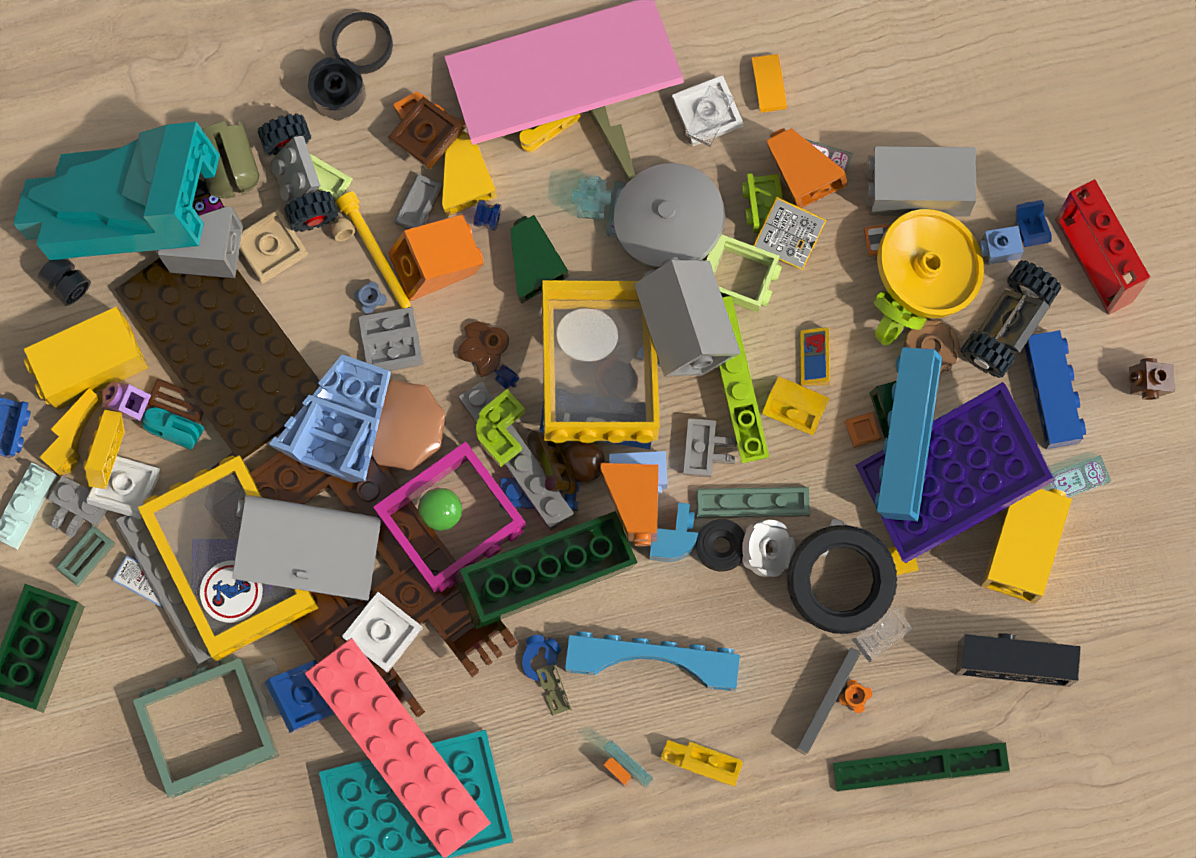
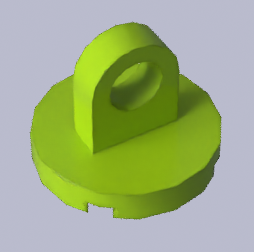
[874,291,927,346]

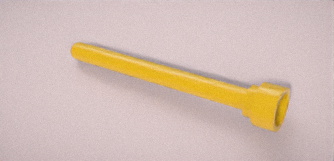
[335,191,411,309]

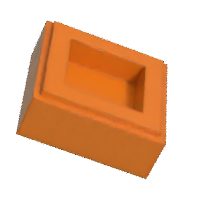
[845,412,881,448]
[604,758,631,787]

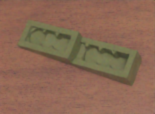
[588,106,635,183]

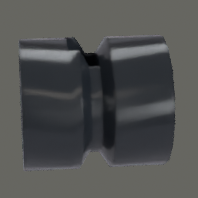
[38,258,91,306]

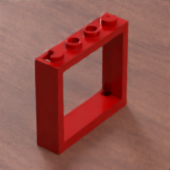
[1055,179,1151,315]

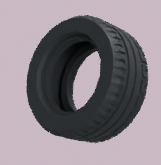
[787,525,898,634]

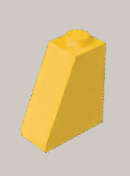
[442,131,497,217]

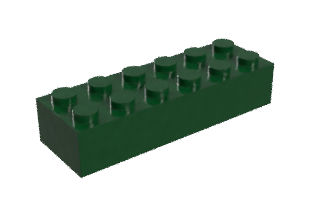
[454,511,638,629]

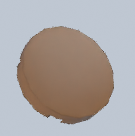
[904,320,960,374]

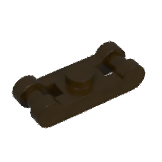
[527,431,577,495]

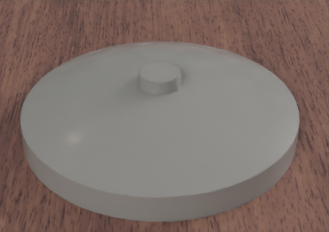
[614,163,725,270]

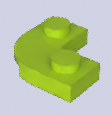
[476,389,526,467]

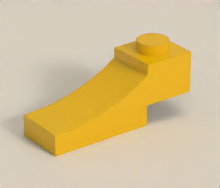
[40,388,103,476]

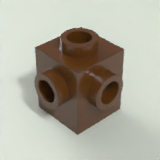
[1128,358,1175,400]

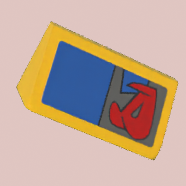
[800,327,830,386]

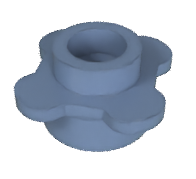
[354,281,387,314]

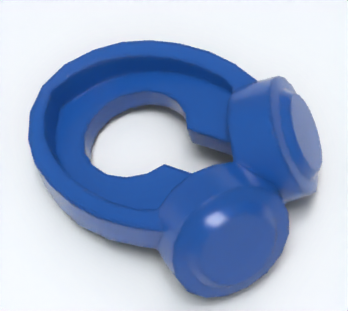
[522,635,562,681]

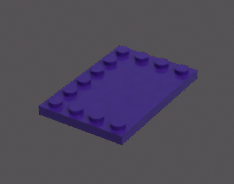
[855,382,1056,563]

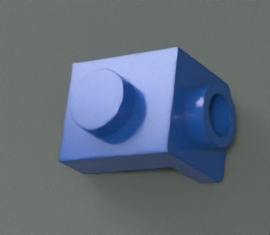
[1016,200,1052,248]

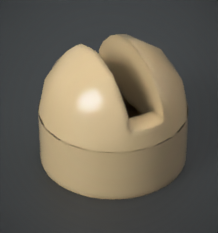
[331,217,355,242]

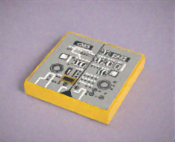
[752,196,827,270]

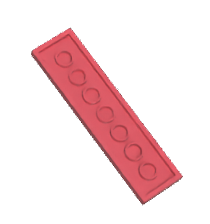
[305,638,490,858]

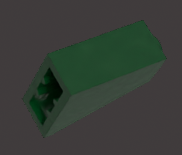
[510,215,569,304]

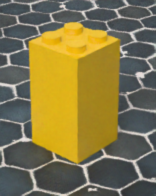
[23,306,149,410]
[981,489,1072,604]

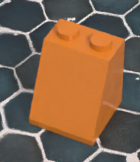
[766,128,848,208]
[388,214,484,301]
[601,463,659,546]

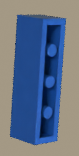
[1024,330,1086,449]

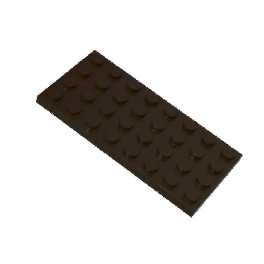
[115,258,320,459]

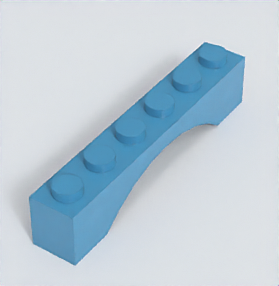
[565,631,740,692]

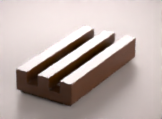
[147,379,204,424]

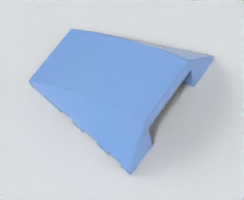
[269,354,391,482]

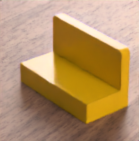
[762,377,830,436]

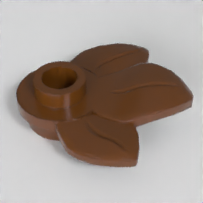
[457,322,509,377]

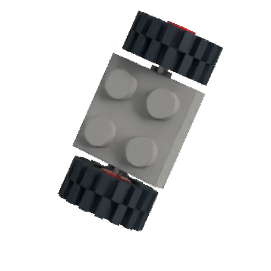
[257,113,338,232]

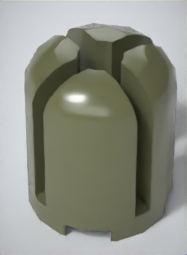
[202,121,259,199]

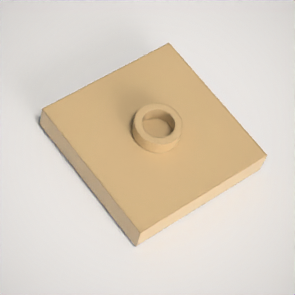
[240,208,309,284]

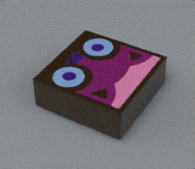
[193,193,224,216]

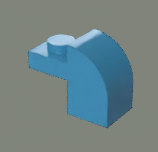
[650,503,698,562]

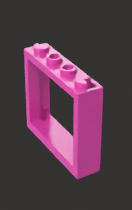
[373,442,526,593]

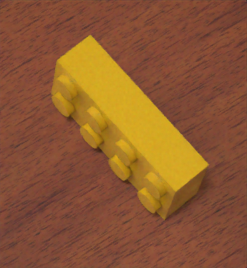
[83,410,125,490]

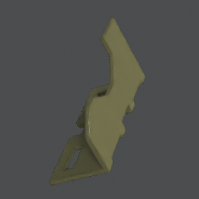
[536,663,572,715]

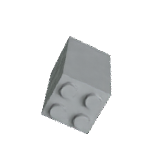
[865,146,976,217]
[634,257,740,377]

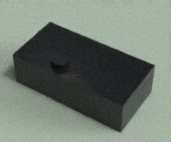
[956,633,1081,687]

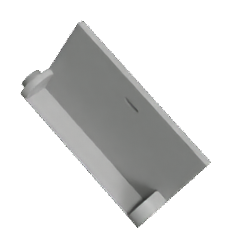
[232,495,381,601]

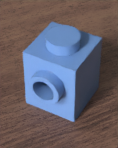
[979,226,1024,265]

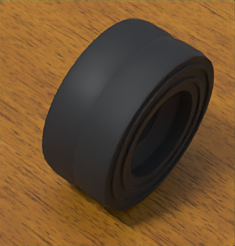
[696,519,745,572]

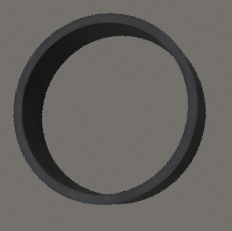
[332,12,393,74]

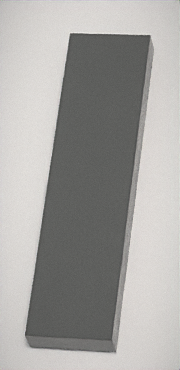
[796,647,860,755]

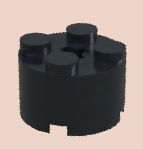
[308,57,366,121]

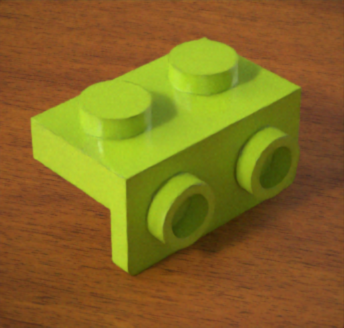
[742,173,783,233]

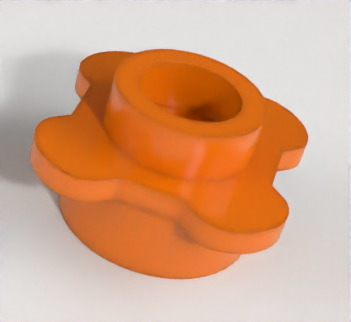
[839,680,873,713]

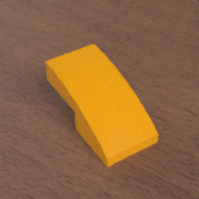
[751,54,787,113]

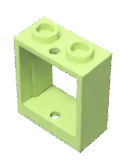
[706,234,782,313]

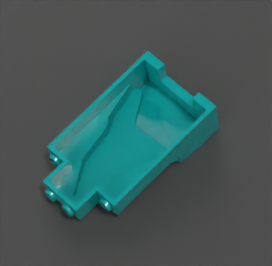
[13,121,220,260]

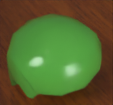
[418,487,462,531]

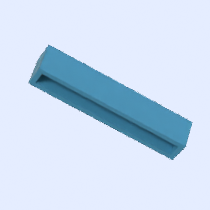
[875,347,942,521]

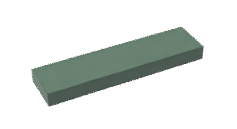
[696,487,810,518]

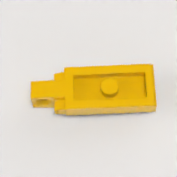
[661,740,743,787]

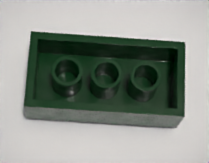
[0,584,85,713]

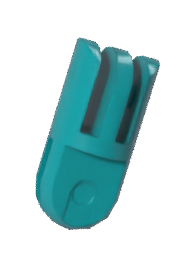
[142,408,205,450]

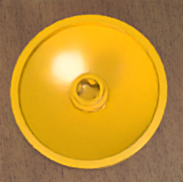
[877,209,984,318]

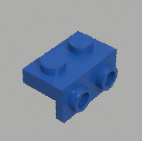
[0,397,31,458]

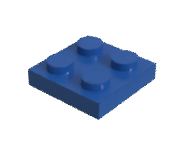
[265,660,335,733]

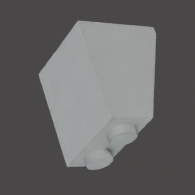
[155,207,243,278]

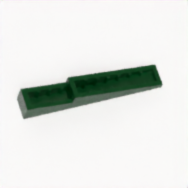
[833,742,1010,792]

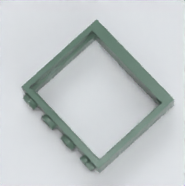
[133,656,279,799]

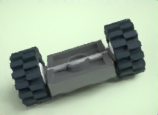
[960,260,1062,378]

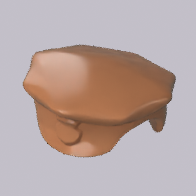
[371,380,445,471]

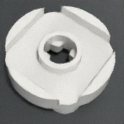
[742,520,795,577]

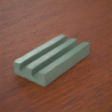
[56,525,116,587]

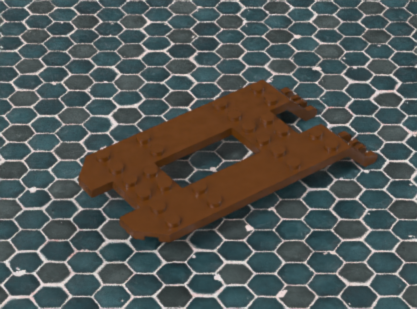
[205,452,518,717]

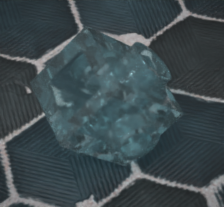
[572,176,612,220]

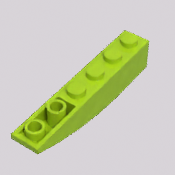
[717,296,769,464]

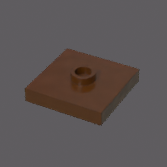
[388,97,465,170]

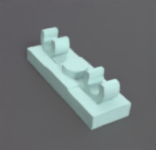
[0,462,58,550]

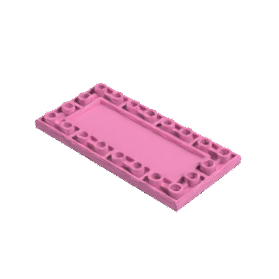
[444,0,684,145]

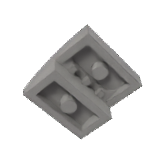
[359,307,423,371]

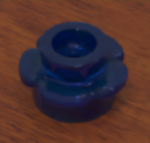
[495,364,520,389]

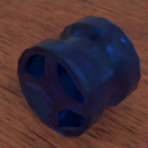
[473,199,502,231]

